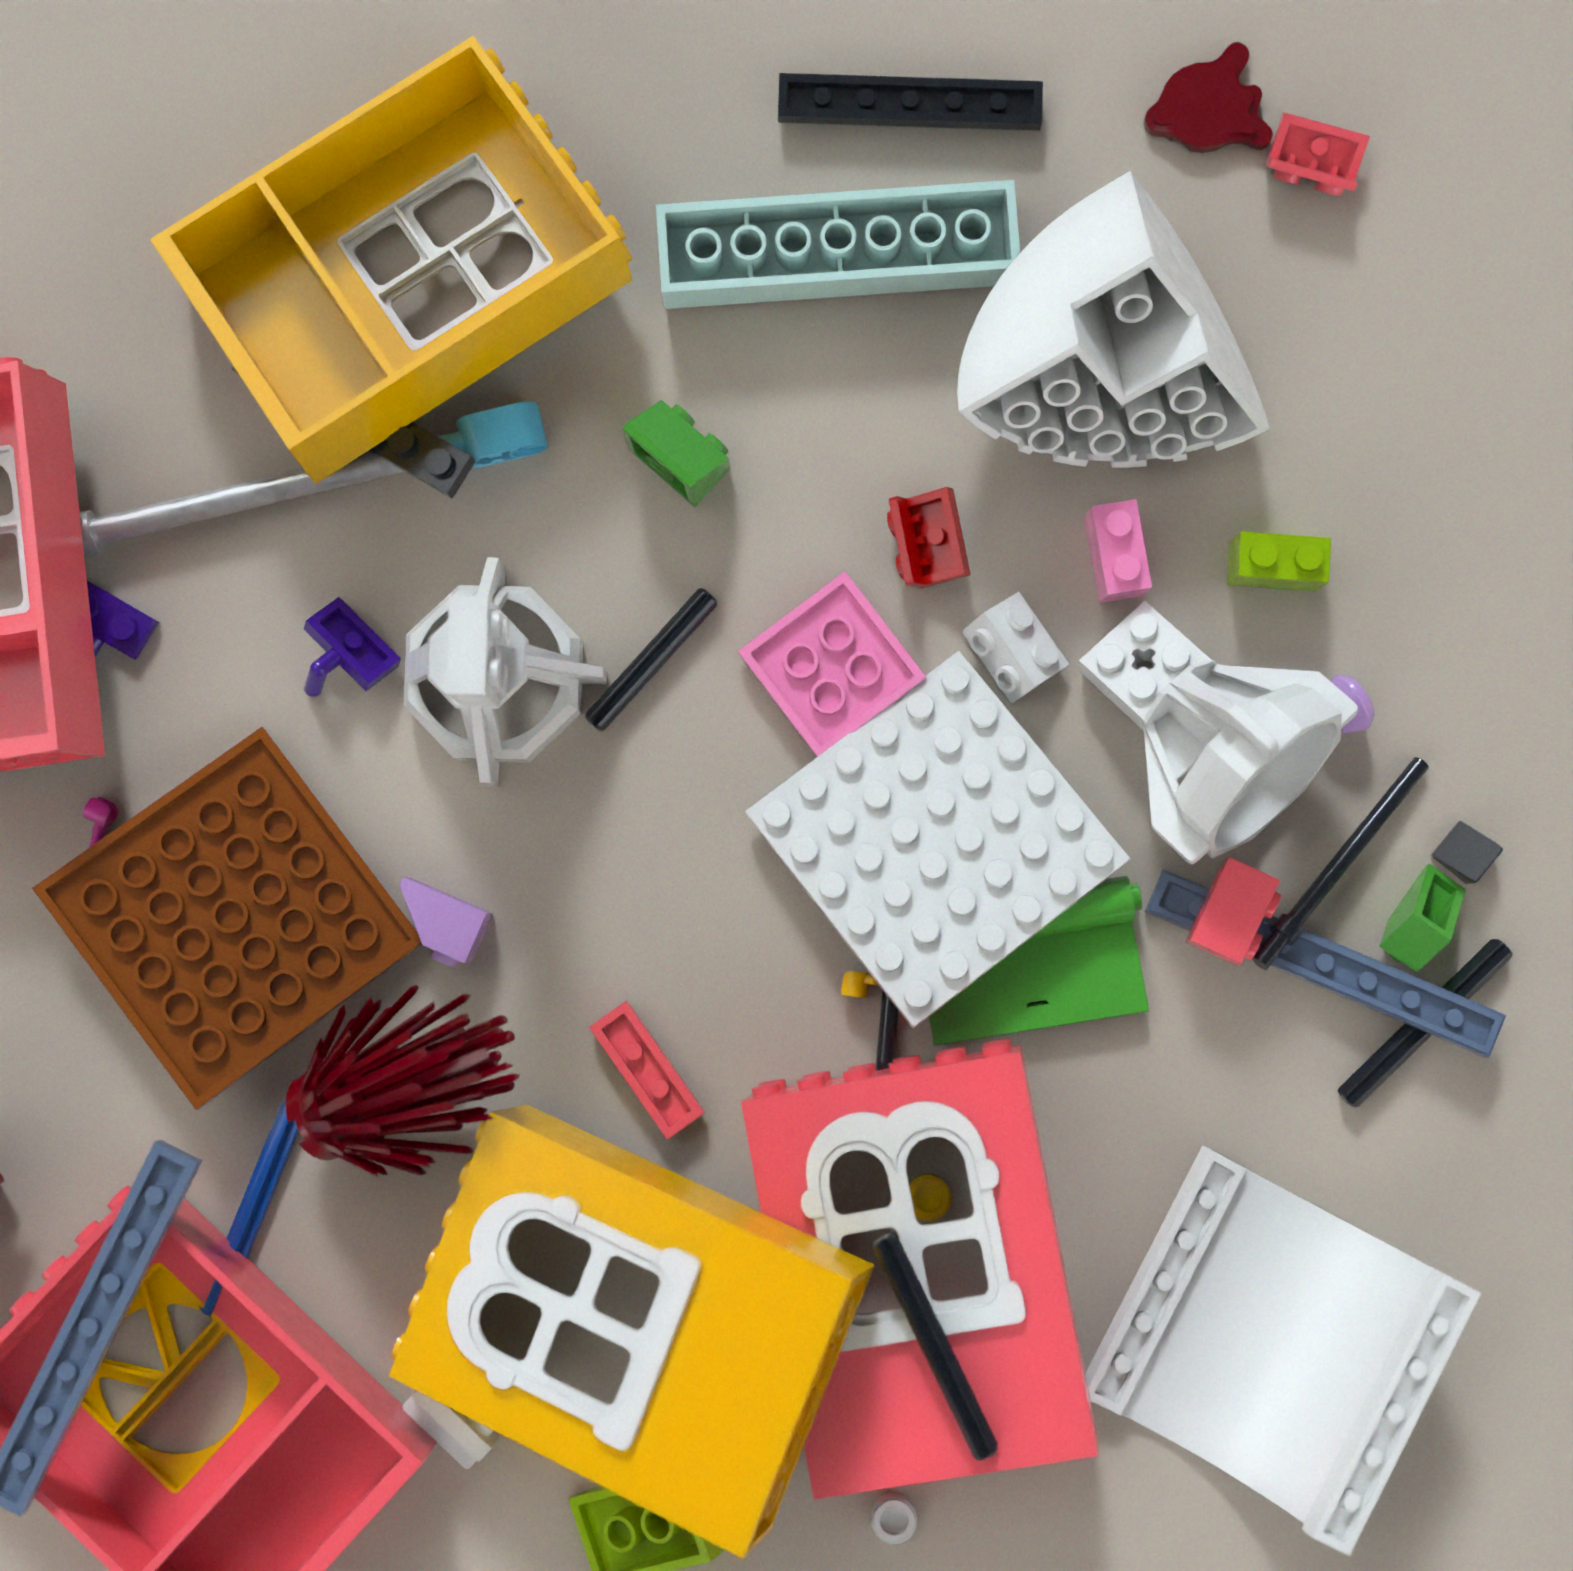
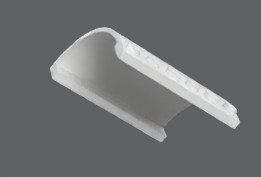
[1086,1145,1481,1556]

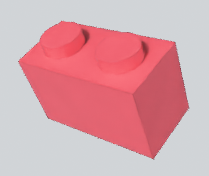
[1185,857,1282,966]

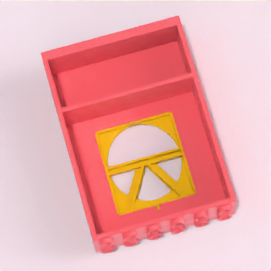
[0,1185,437,1571]

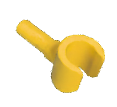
[841,971,878,998]

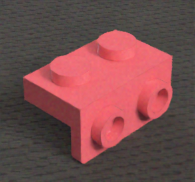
[1265,112,1370,197]

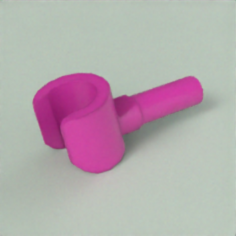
[83,796,118,848]

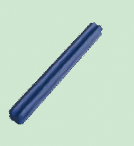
[199,1100,299,1317]

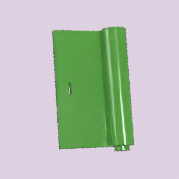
[929,876,1149,1046]

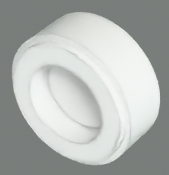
[870,1493,917,1544]

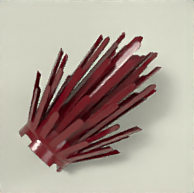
[285,985,520,1177]

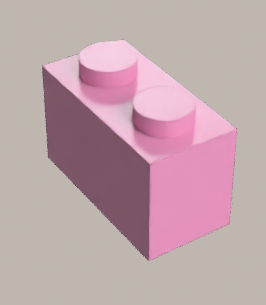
[1084,499,1152,604]

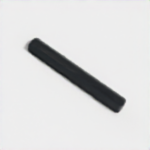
[585,588,717,731]

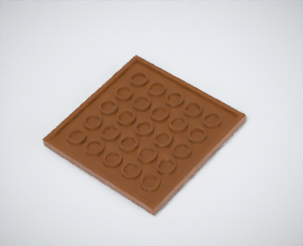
[32,726,422,1110]

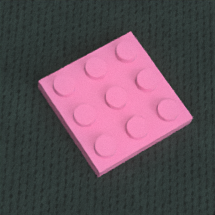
[738,571,927,757]

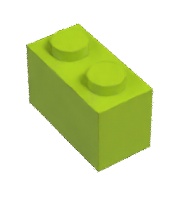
[1227,531,1331,592]

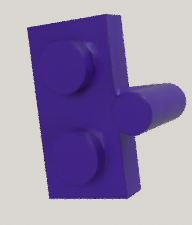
[87,580,159,660]
[304,597,401,697]

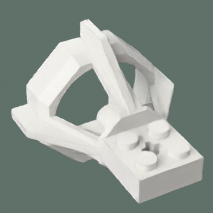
[404,557,607,786]
[1079,601,1358,864]

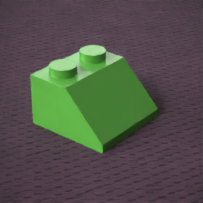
[622,400,730,507]

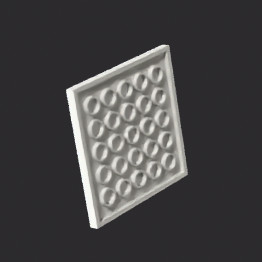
[745,651,1130,1029]

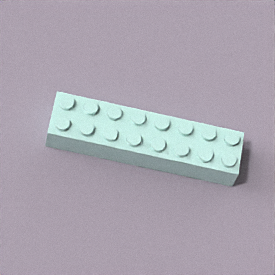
[656,180,1020,309]

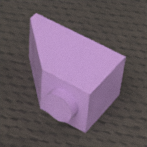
[399,877,493,968]

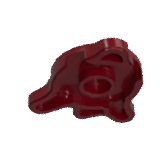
[1144,42,1273,153]

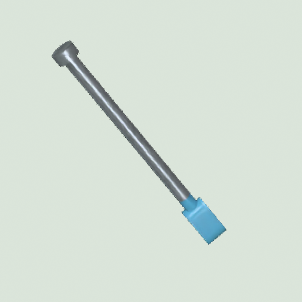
[80,401,548,558]

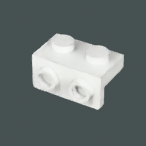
[963,592,1070,703]
[402,1391,500,1469]

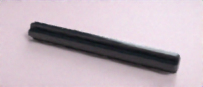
[1338,939,1513,1108]
[873,1233,998,1461]

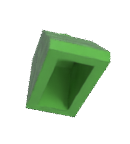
[1379,864,1466,973]

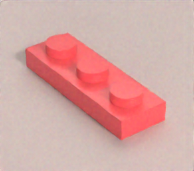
[589,1001,705,1140]

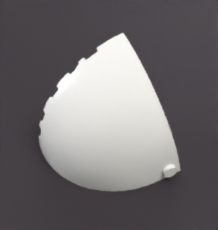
[957,170,1270,468]

